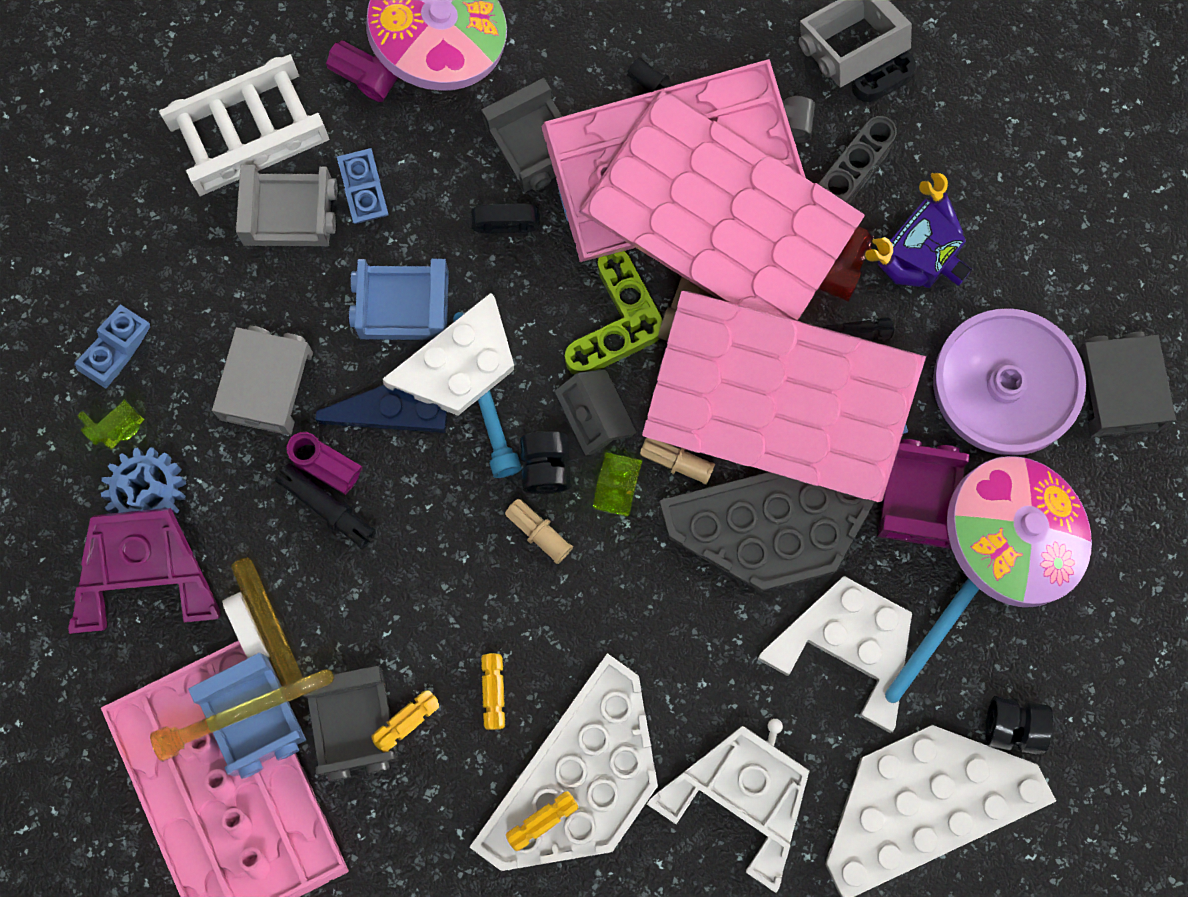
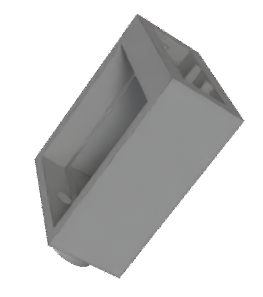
[799,0,912,88]

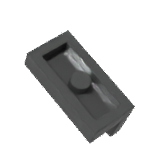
[555,370,636,456]

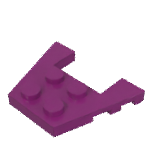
[68,508,221,634]

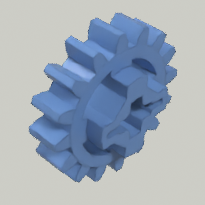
[101,448,186,514]

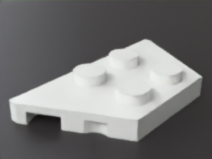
[383,293,514,416]

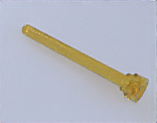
[150,669,334,762]

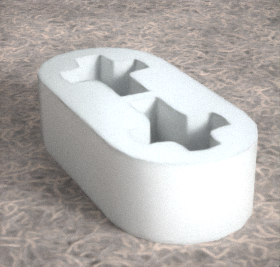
[222,592,271,658]

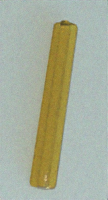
[231,557,304,699]

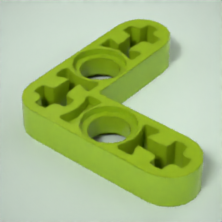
[565,251,662,375]

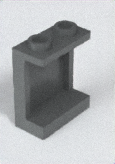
[481,78,562,193]
[1078,332,1176,438]
[301,666,399,782]

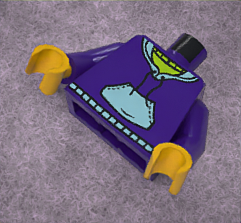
[865,173,972,288]

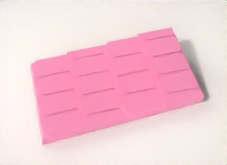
[541,59,806,262]
[579,91,865,321]
[642,291,926,502]
[101,640,349,897]

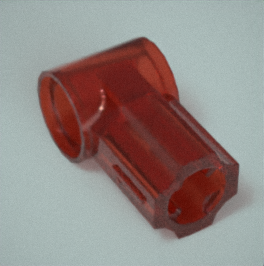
[818,226,874,302]

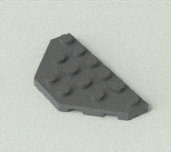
[659,472,875,592]

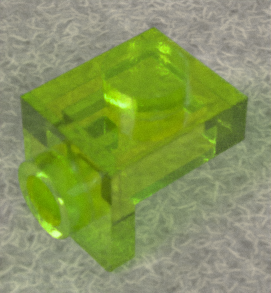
[77,400,145,450]
[593,452,642,516]

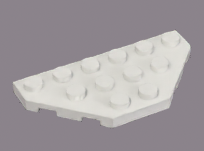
[470,653,658,871]
[825,725,1056,897]

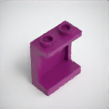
[877,439,969,549]

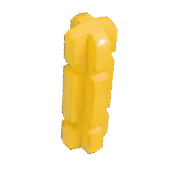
[481,653,505,730]
[371,690,439,753]
[505,791,578,851]

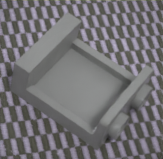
[236,165,338,246]
[212,326,313,436]

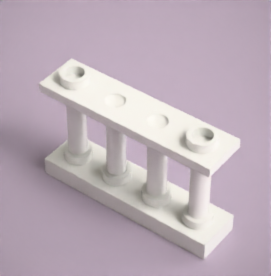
[159,54,330,196]

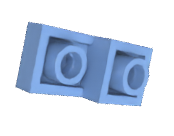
[337,148,389,224]
[75,304,150,389]

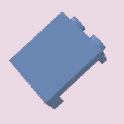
[349,259,449,340]
[188,653,306,779]

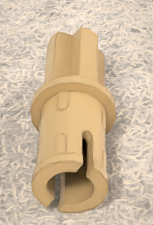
[640,438,715,485]
[505,499,573,564]

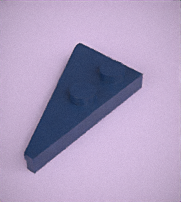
[316,385,448,433]

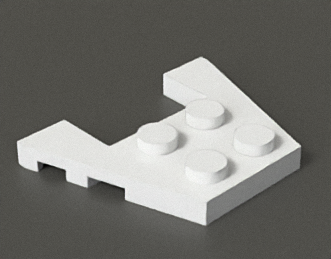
[758,576,912,733]
[647,726,809,893]

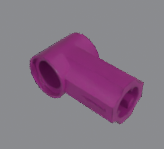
[326,40,399,102]
[287,432,363,495]

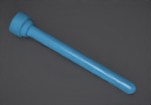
[453,312,522,478]
[885,578,979,703]

